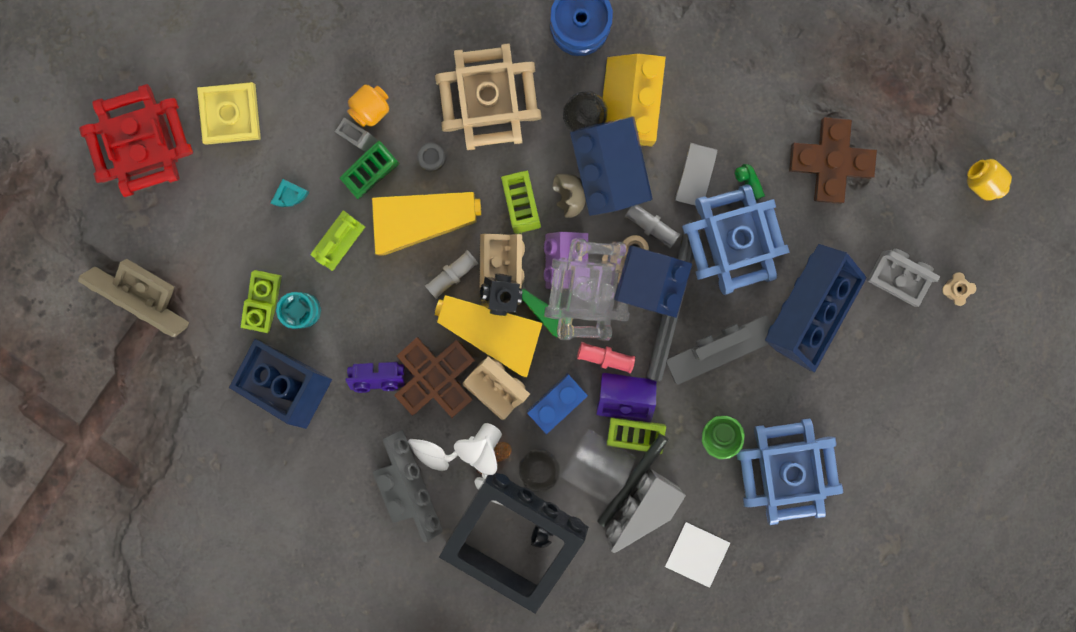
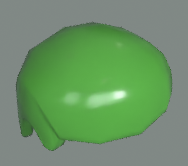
[702,415,745,459]

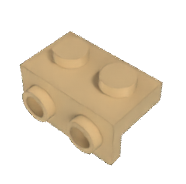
[480,234,525,288]
[463,356,530,420]

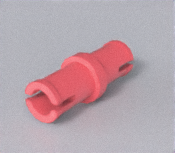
[577,342,635,373]

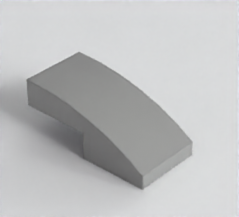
[675,143,717,206]

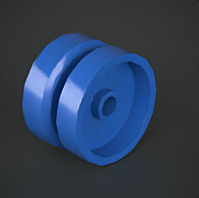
[550,0,613,56]

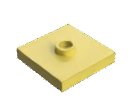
[197,82,261,145]

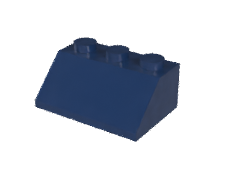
[570,116,653,216]

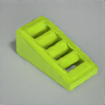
[501,170,541,234]
[607,418,666,454]

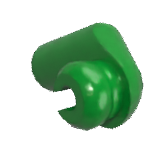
[734,164,765,200]

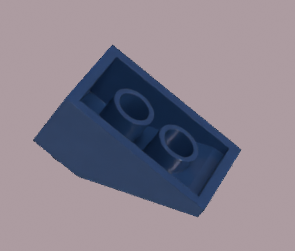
[229,339,332,429]

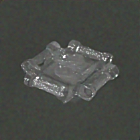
[544,238,630,341]

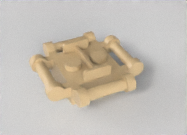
[435,44,542,150]

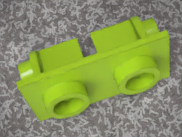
[310,210,365,271]

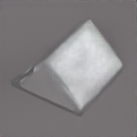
[561,429,636,504]

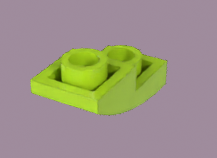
[241,270,282,333]

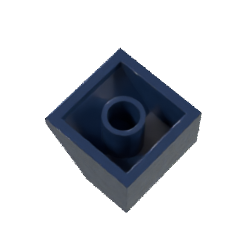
[614,245,692,318]

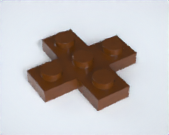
[789,117,877,204]
[394,337,475,418]

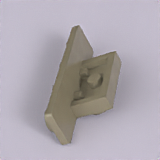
[78,259,189,337]

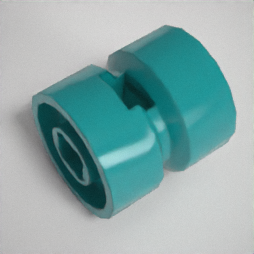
[276,292,321,329]

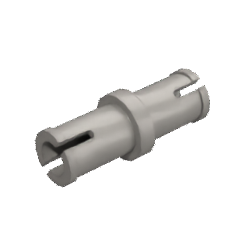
[625,205,680,248]
[425,250,478,299]

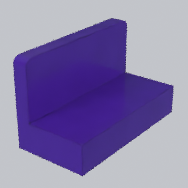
[596,373,657,423]

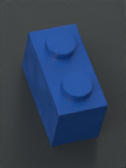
[527,373,588,434]

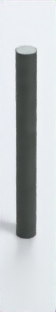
[597,434,669,527]

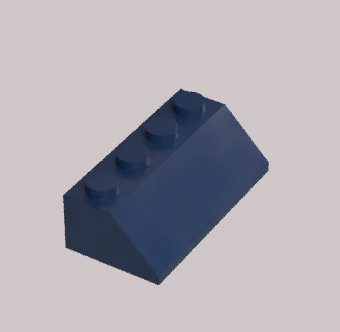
[765,244,867,373]

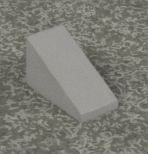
[335,118,378,153]

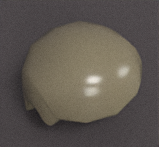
[553,174,586,218]

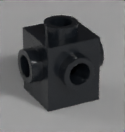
[479,273,522,316]

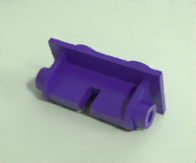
[346,362,405,393]

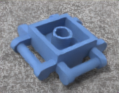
[682,184,790,295]
[737,418,843,525]

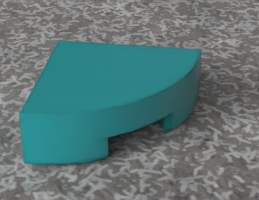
[270,179,309,207]

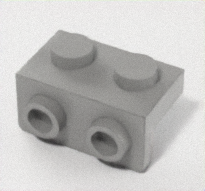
[867,249,940,307]

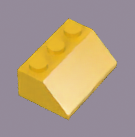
[600,54,666,147]

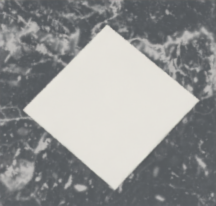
[665,522,730,588]

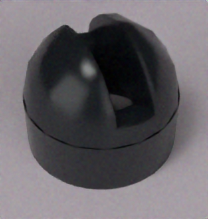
[531,525,553,548]

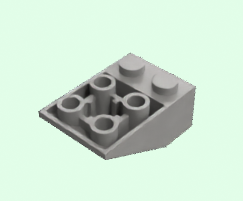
[606,469,686,553]

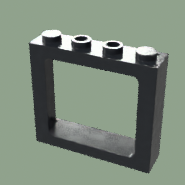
[439,472,589,614]

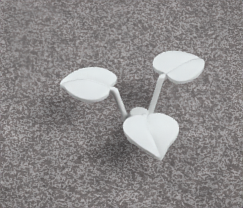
[408,423,502,505]

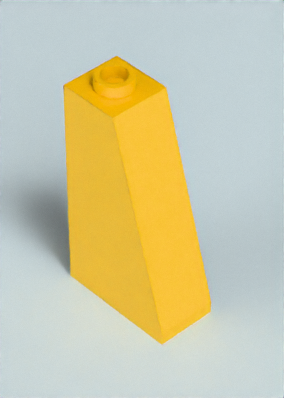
[372,192,481,256]
[435,295,542,377]

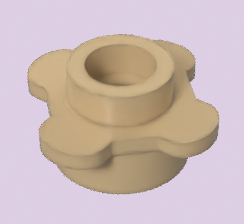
[942,273,976,306]

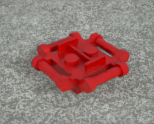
[79,84,193,197]

